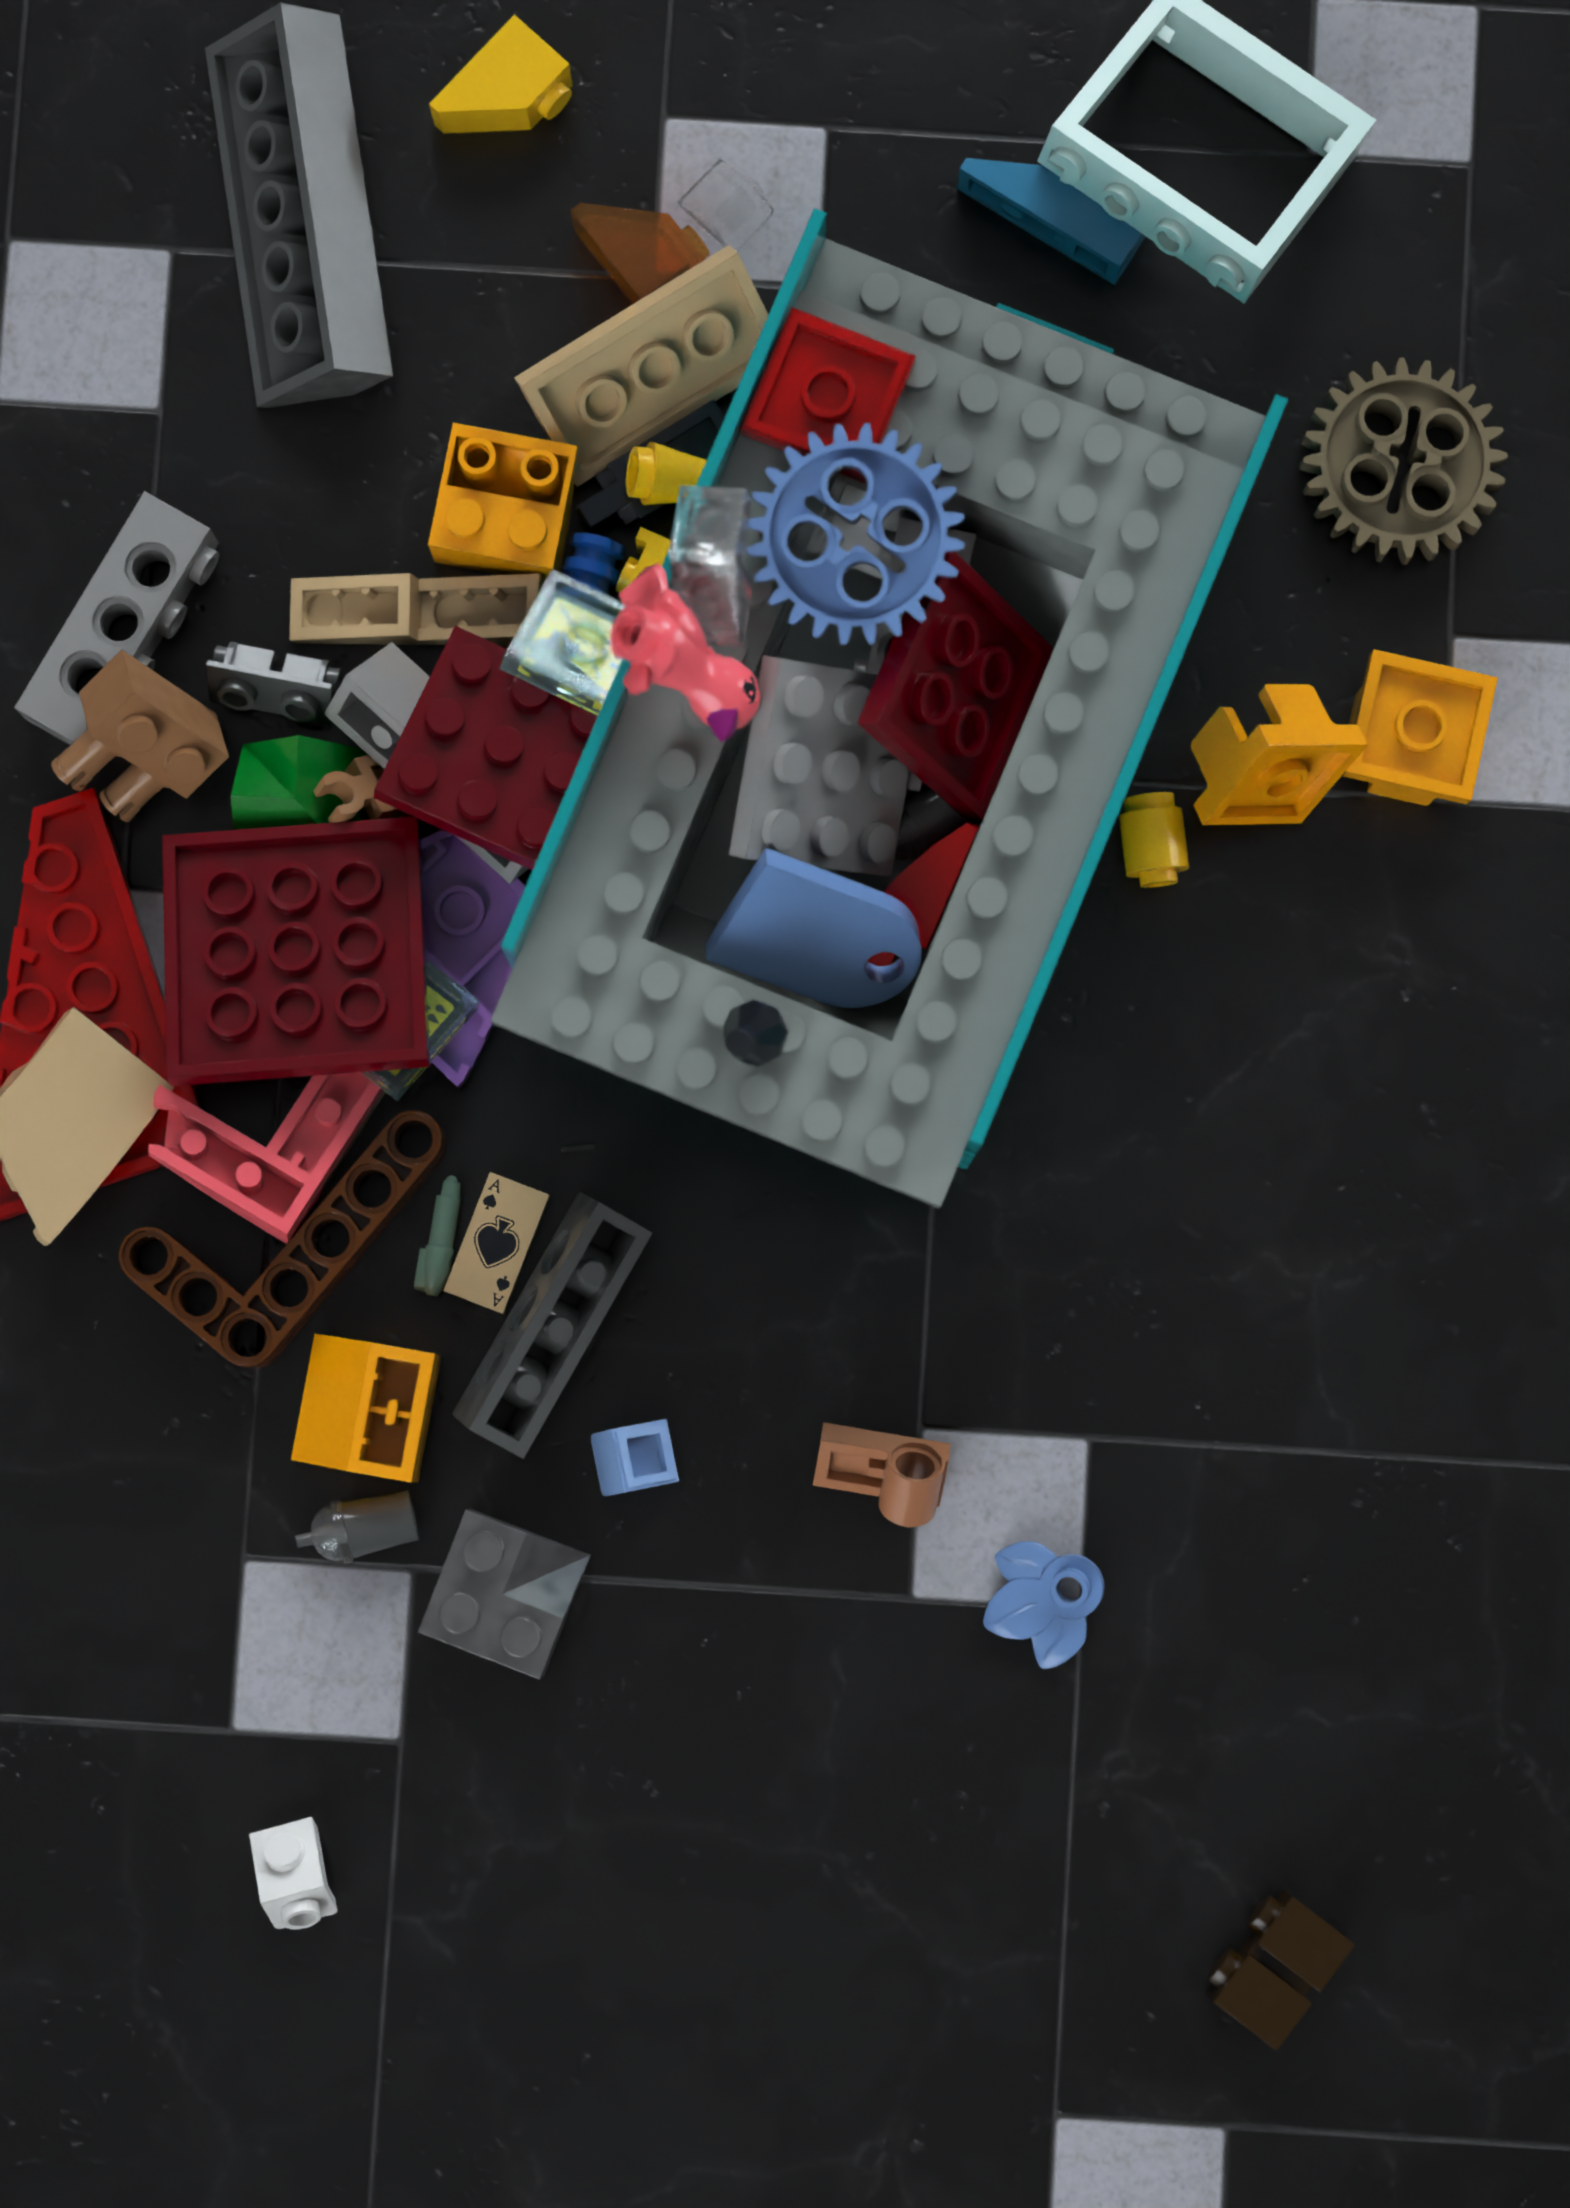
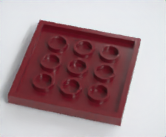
[162,817,430,1086]

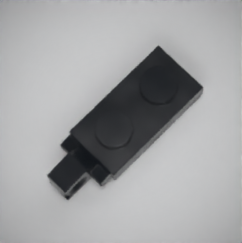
[575,399,725,530]

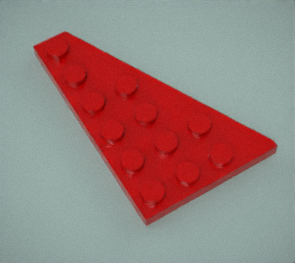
[0,788,202,1222]

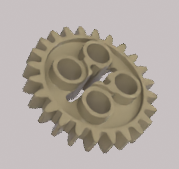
[1299,358,1508,565]

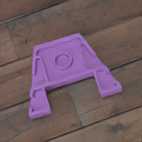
[421,829,526,1089]

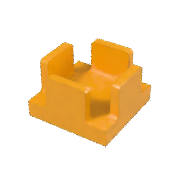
[1343,649,1498,806]
[1191,684,1368,825]

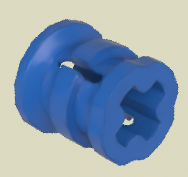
[553,533,626,611]

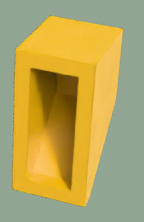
[429,14,573,134]

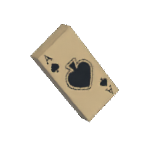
[443,1172,551,1315]

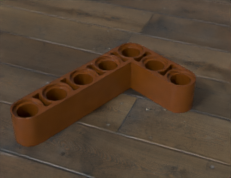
[119,1110,447,1369]

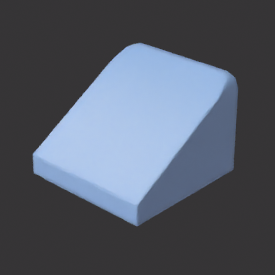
[591,1419,679,1497]

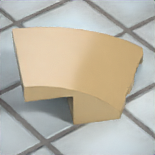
[0,1007,174,1246]

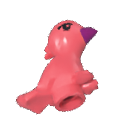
[610,563,760,742]

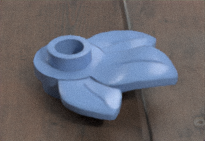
[983,1541,1105,1669]

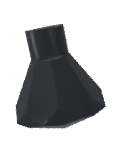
[723,999,788,1066]

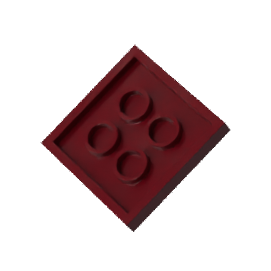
[857,552,1054,820]
[373,625,600,870]

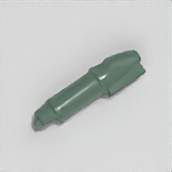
[414,1175,461,1296]

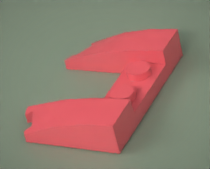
[148,1071,389,1244]

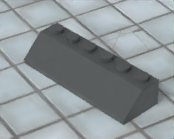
[205,2,393,408]

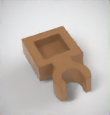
[313,755,410,823]

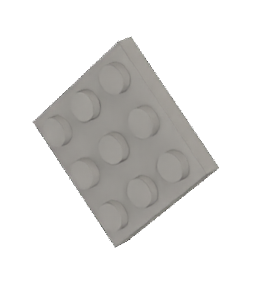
[729,655,910,877]

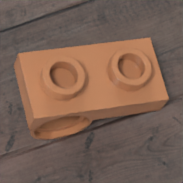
[813,1422,951,1527]

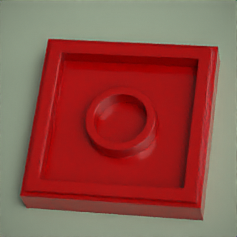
[741,307,916,484]

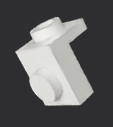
[249,1817,338,1929]

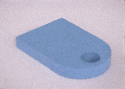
[705,847,922,1008]

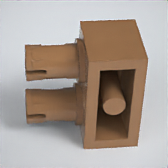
[51,649,229,822]

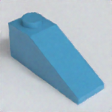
[957,158,1146,285]

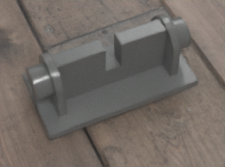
[206,642,342,725]

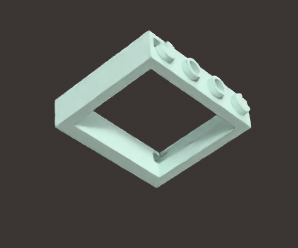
[1037,0,1376,303]

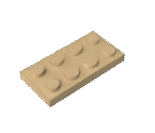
[514,245,769,487]

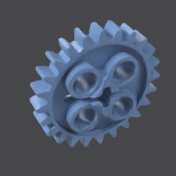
[745,423,965,646]

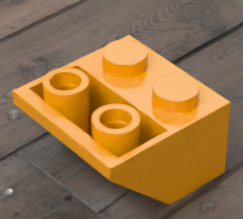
[428,422,578,585]
[291,1333,442,1483]

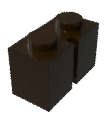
[1207,1890,1355,2051]

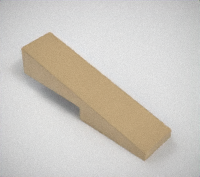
[289,573,554,646]

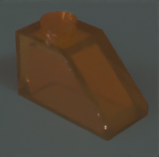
[571,202,710,304]

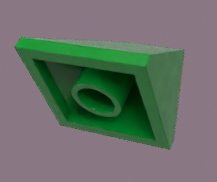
[231,735,368,830]

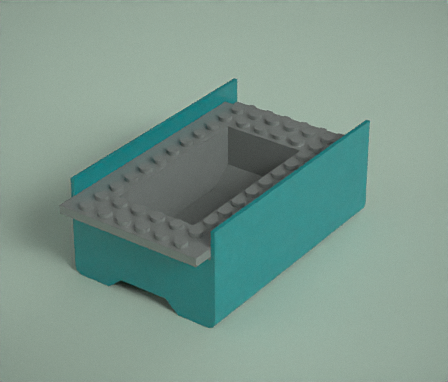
[490,208,1288,1209]

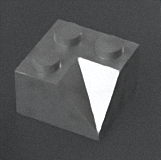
[418,1509,591,1680]

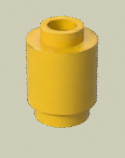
[1119,792,1189,888]

